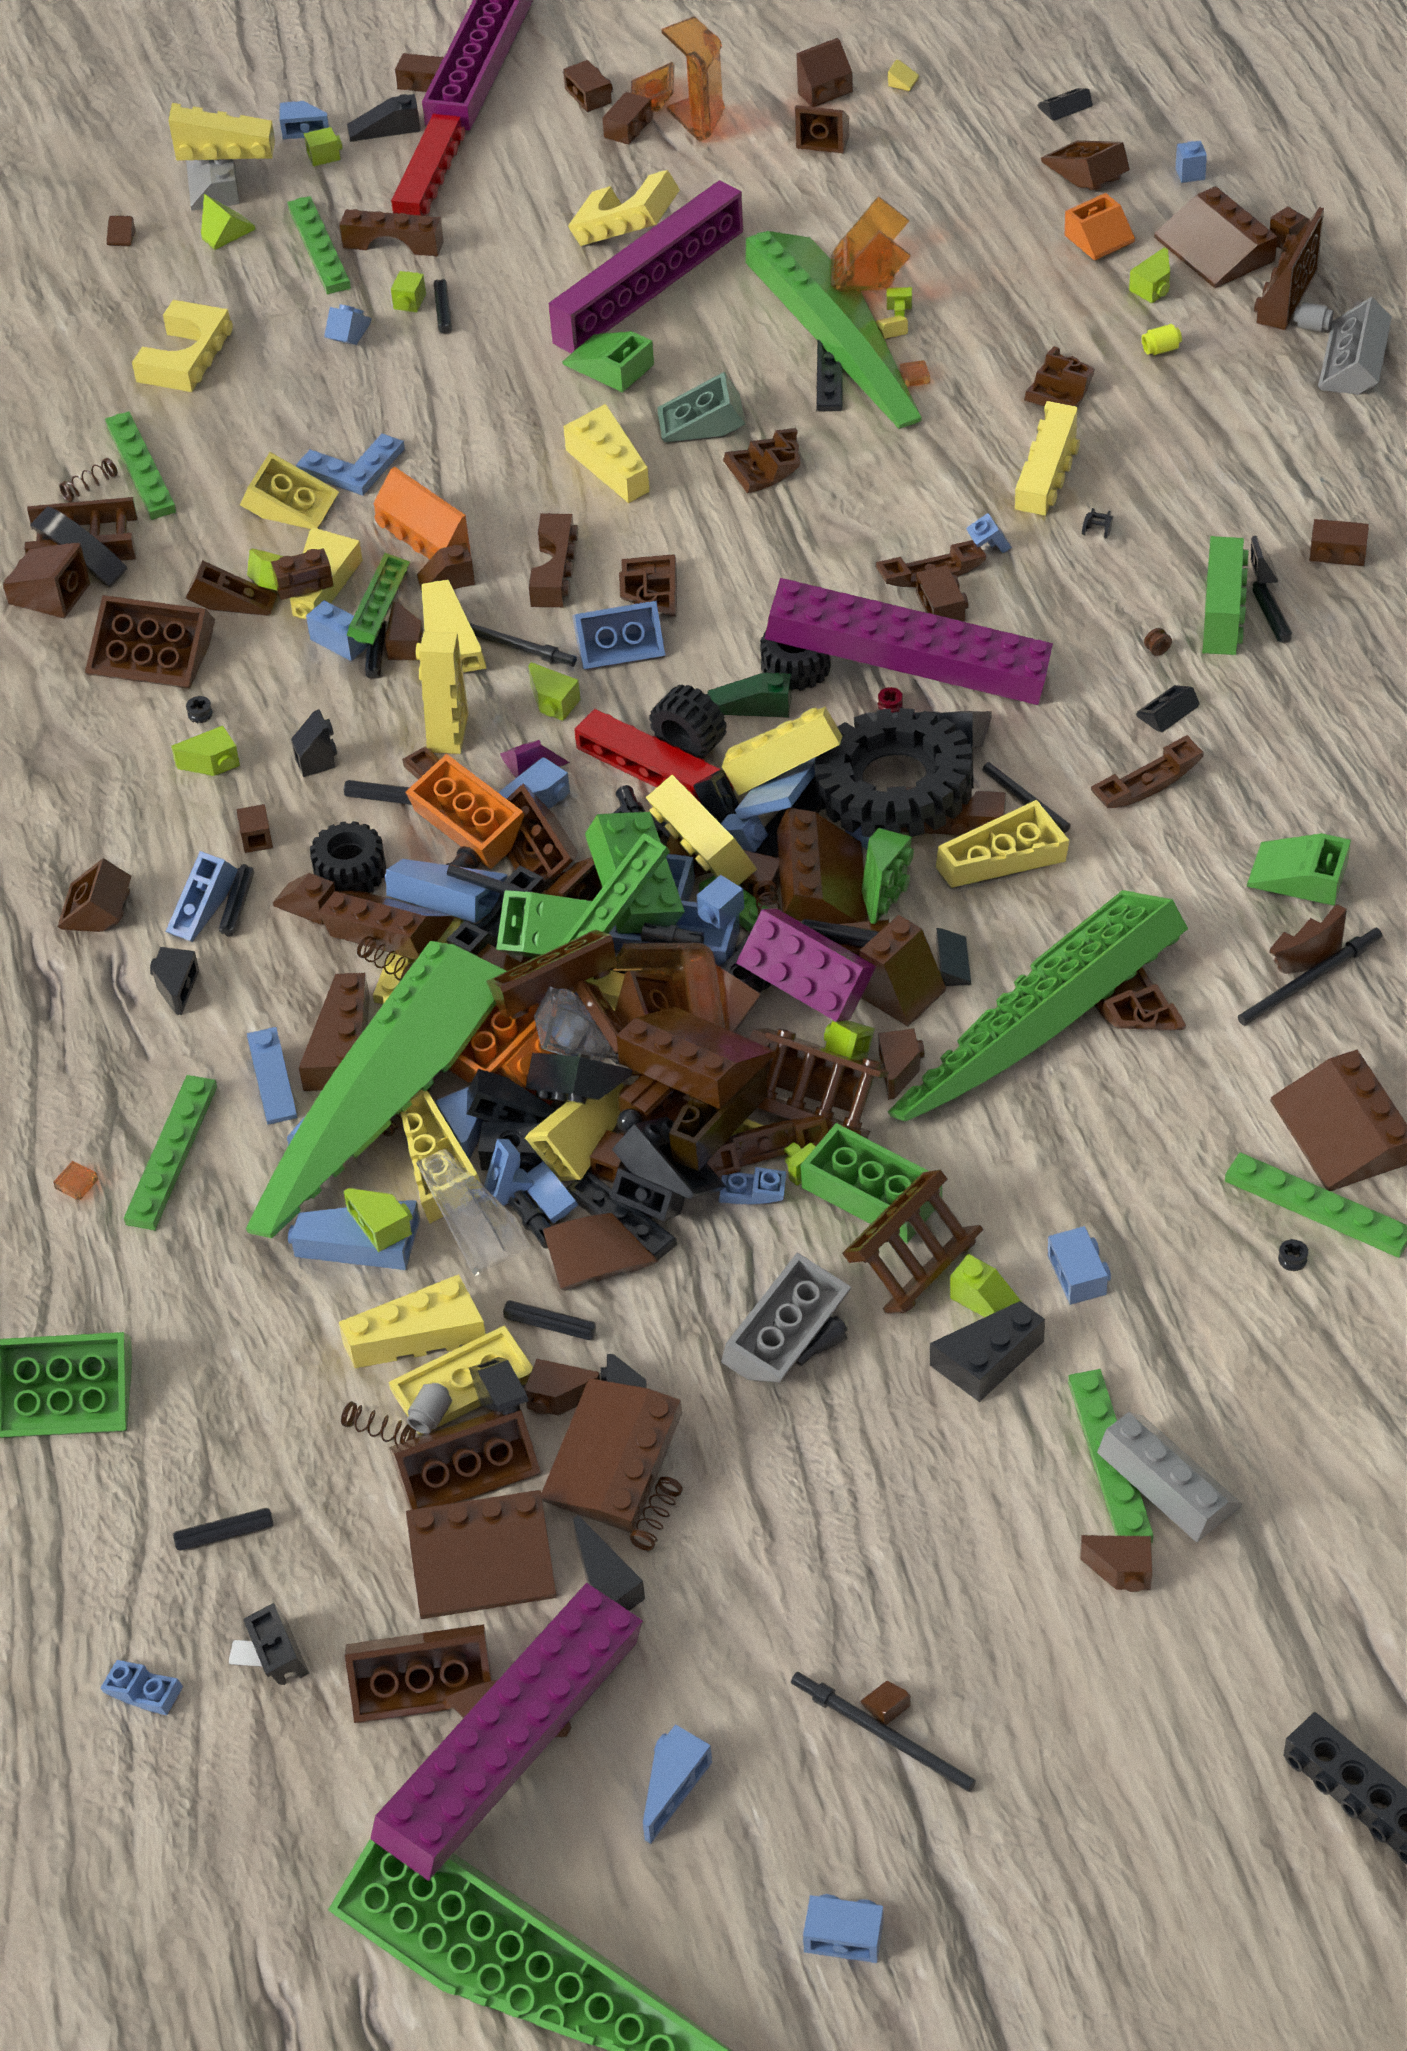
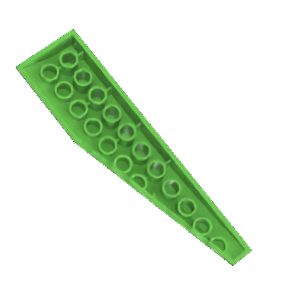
[745,231,922,429]
[888,890,1188,1121]
[246,941,506,1238]
[328,1839,732,2051]

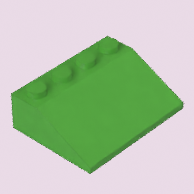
[0,1332,132,1438]

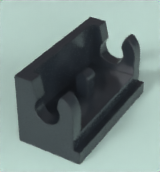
[243,1603,310,1685]

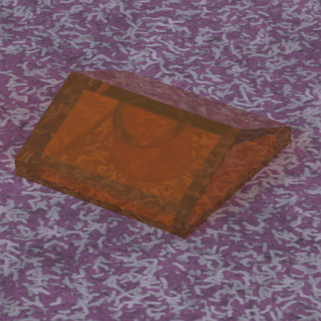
[631,62,675,112]

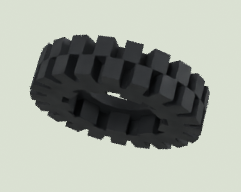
[814,708,974,837]

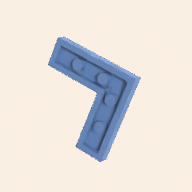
[296,434,405,496]

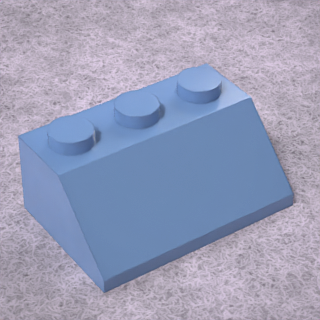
[572,601,665,669]

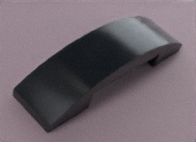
[30,506,128,588]

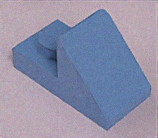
[483,1139,534,1209]

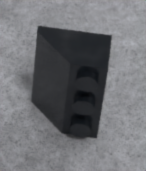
[525,1052,632,1104]

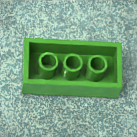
[1202,536,1249,655]
[585,812,685,934]
[801,1123,942,1244]

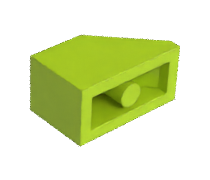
[1129,247,1170,303]
[247,548,283,590]
[528,662,581,721]
[171,725,240,776]
[824,1020,875,1060]
[343,1188,413,1252]
[950,1254,1023,1317]

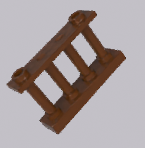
[24,497,138,561]
[757,1028,889,1139]
[842,1169,984,1313]

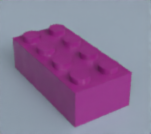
[736,908,876,1022]

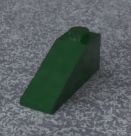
[707,673,792,718]

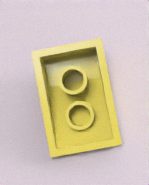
[240,452,339,529]

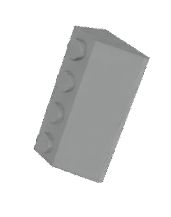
[186,159,240,211]
[1318,297,1392,395]
[721,1252,851,1382]
[1097,1412,1242,1542]

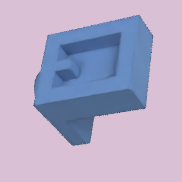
[967,513,1012,553]

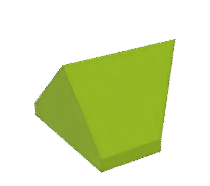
[201,194,256,250]

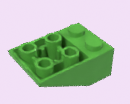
[562,331,654,392]
[862,828,914,924]
[1247,833,1351,906]
[496,890,592,958]

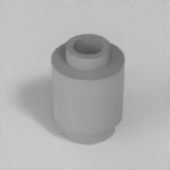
[1294,302,1334,332]
[407,1383,452,1434]

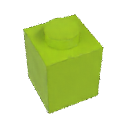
[304,127,343,167]
[391,271,426,312]

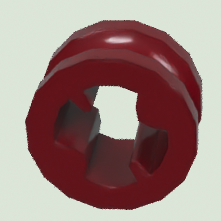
[878,687,903,712]

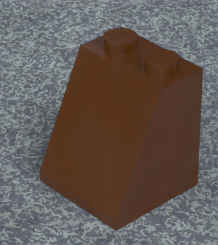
[3,543,90,619]
[860,914,946,1027]

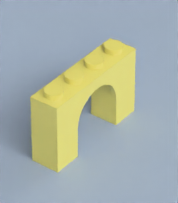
[568,170,680,246]
[132,300,233,392]

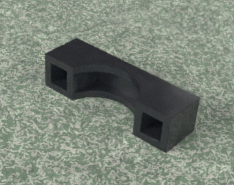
[447,866,545,955]

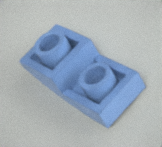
[526,1162,578,1224]
[719,1167,787,1204]
[100,1660,183,1715]

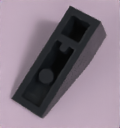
[347,94,421,142]
[466,1068,556,1123]
[573,1515,645,1611]

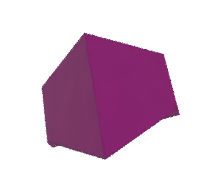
[500,739,570,778]

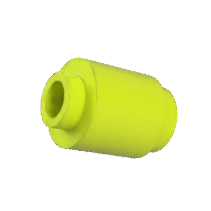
[1141,324,1182,355]

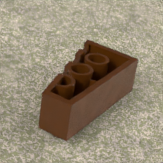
[299,973,370,1091]

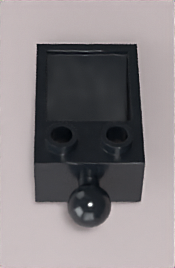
[612,1109,726,1199]

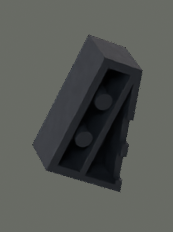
[930,1301,1045,1402]

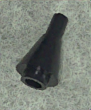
[796,1315,848,1366]

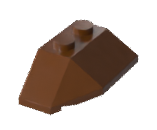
[507,783,578,882]

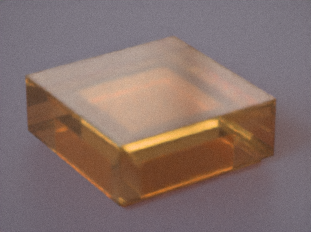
[899,360,930,387]
[53,1161,99,1201]

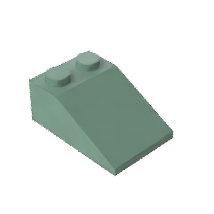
[657,372,745,442]

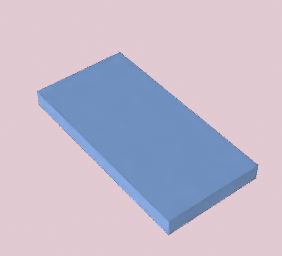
[735,757,815,819]

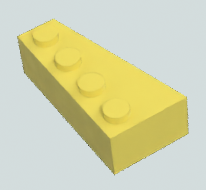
[1015,401,1080,516]
[416,631,469,754]
[936,800,1070,888]
[400,1090,485,1224]

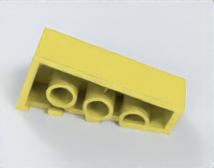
[168,103,275,161]
[563,404,650,503]
[722,706,842,796]
[646,775,757,886]
[338,1274,486,1368]

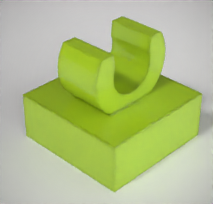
[886,287,912,317]
[784,1142,816,1186]

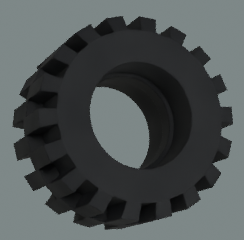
[760,631,831,691]
[649,684,727,759]
[310,821,387,893]

